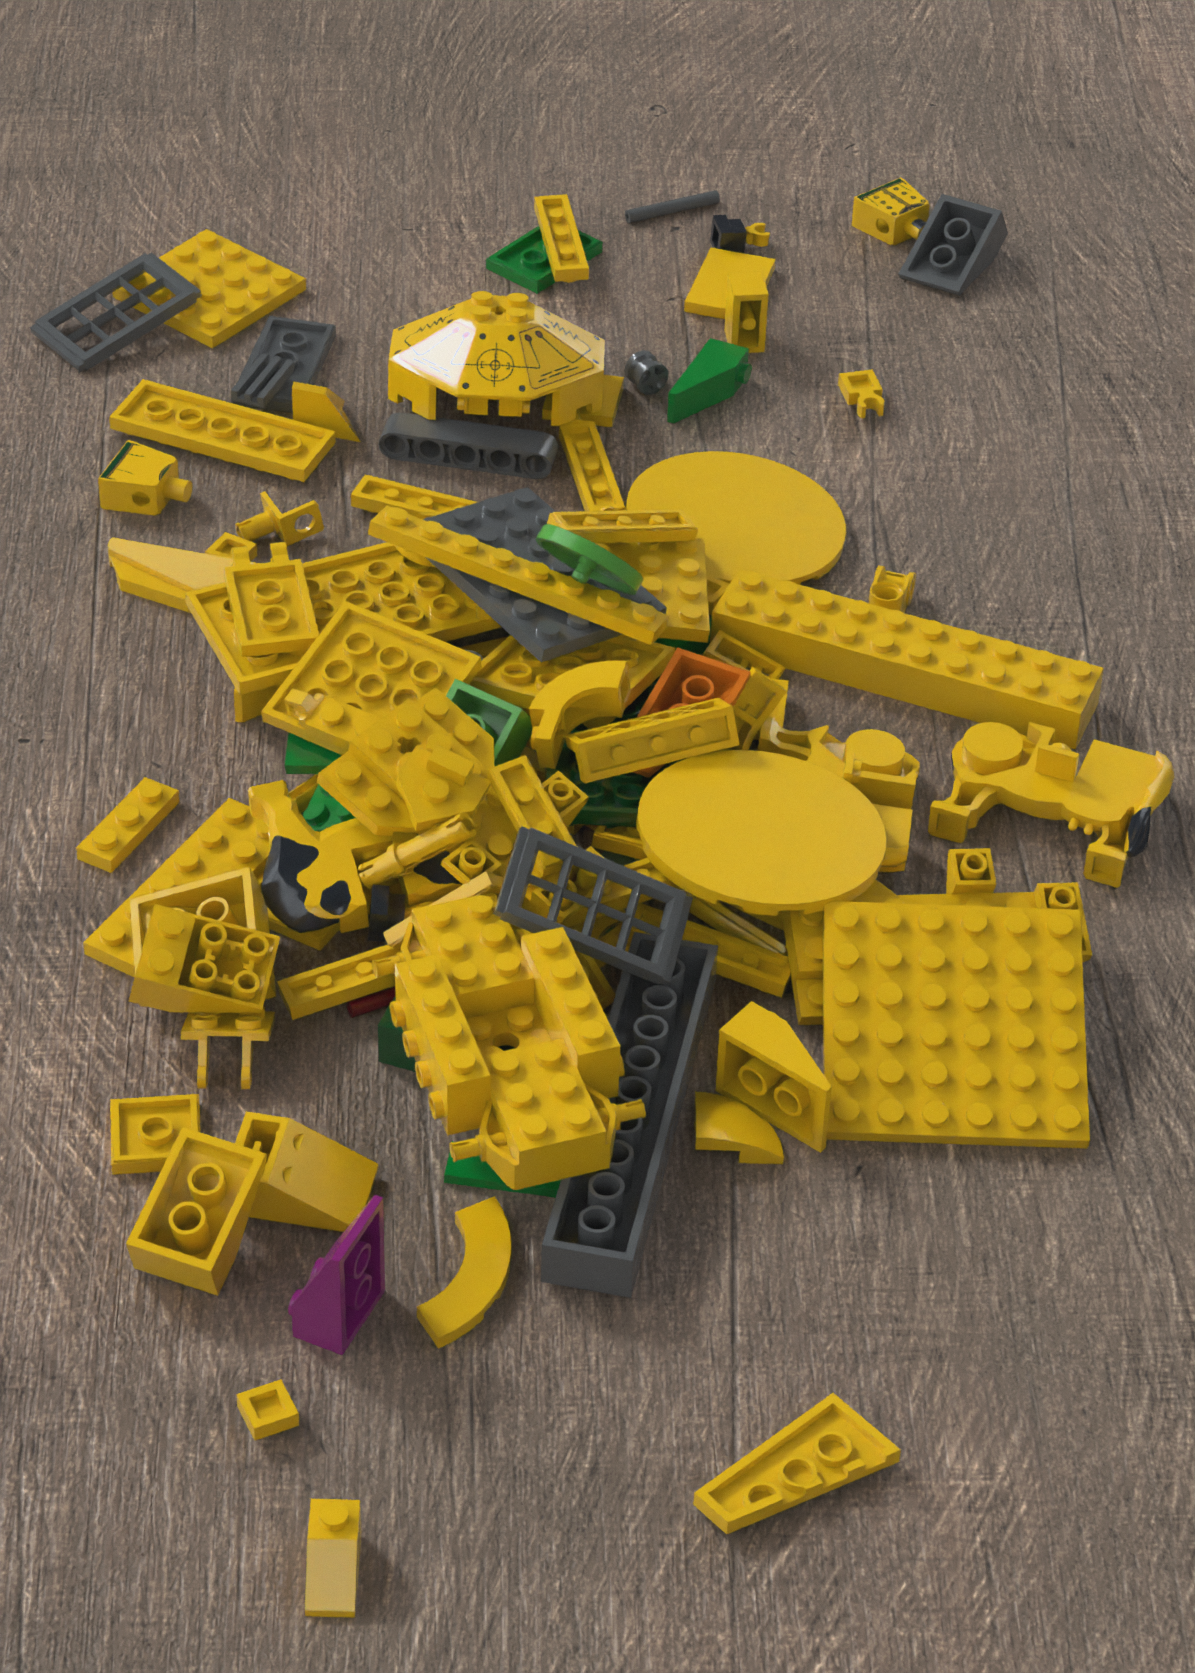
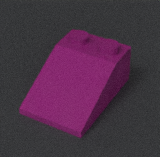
[288,1195,385,1355]

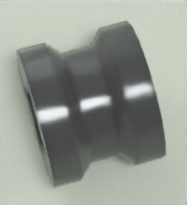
[624,350,669,395]

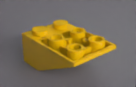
[128,904,281,1013]
[235,1111,379,1232]

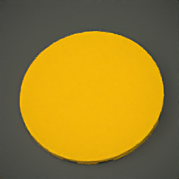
[625,451,846,585]
[636,750,887,916]

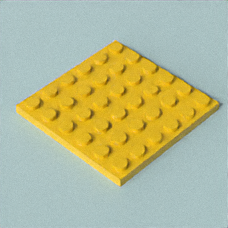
[823,901,1090,1149]

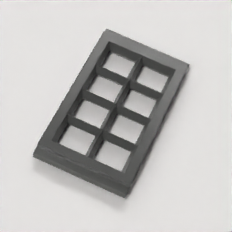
[30,252,202,372]
[493,826,693,986]

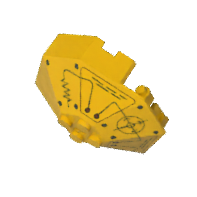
[388,291,605,426]

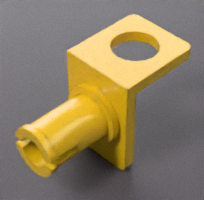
[235,491,324,546]

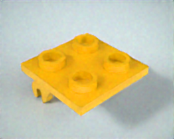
[181,1007,275,1089]

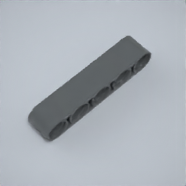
[378,412,559,479]

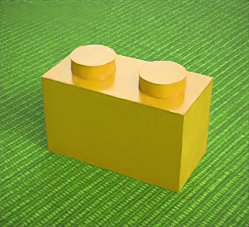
[724,271,769,353]

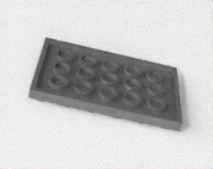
[423,487,667,663]

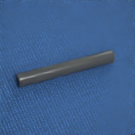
[625,190,720,223]

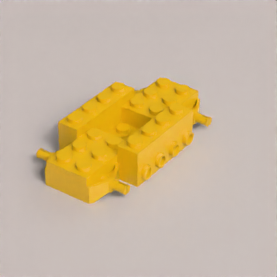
[372,892,646,1190]

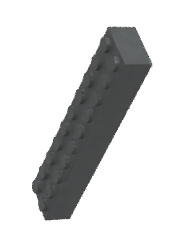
[541,932,718,1298]

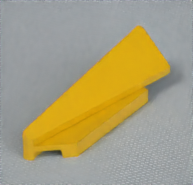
[108,537,259,613]

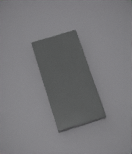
[232,316,336,413]

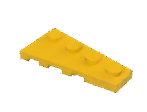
[693,1393,901,1534]

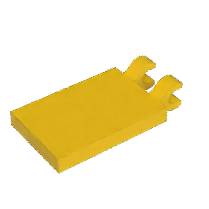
[224,542,319,658]

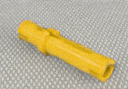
[358,812,476,889]

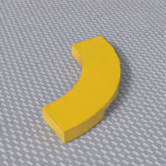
[417,1196,511,1349]

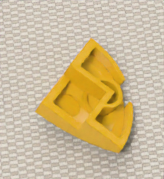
[695,1091,784,1165]

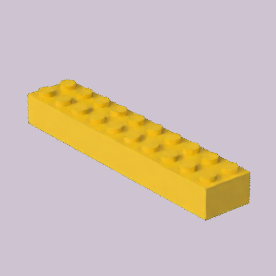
[710,568,1104,750]

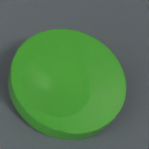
[535,524,644,595]

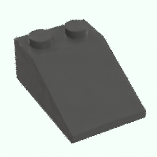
[899,194,1008,296]

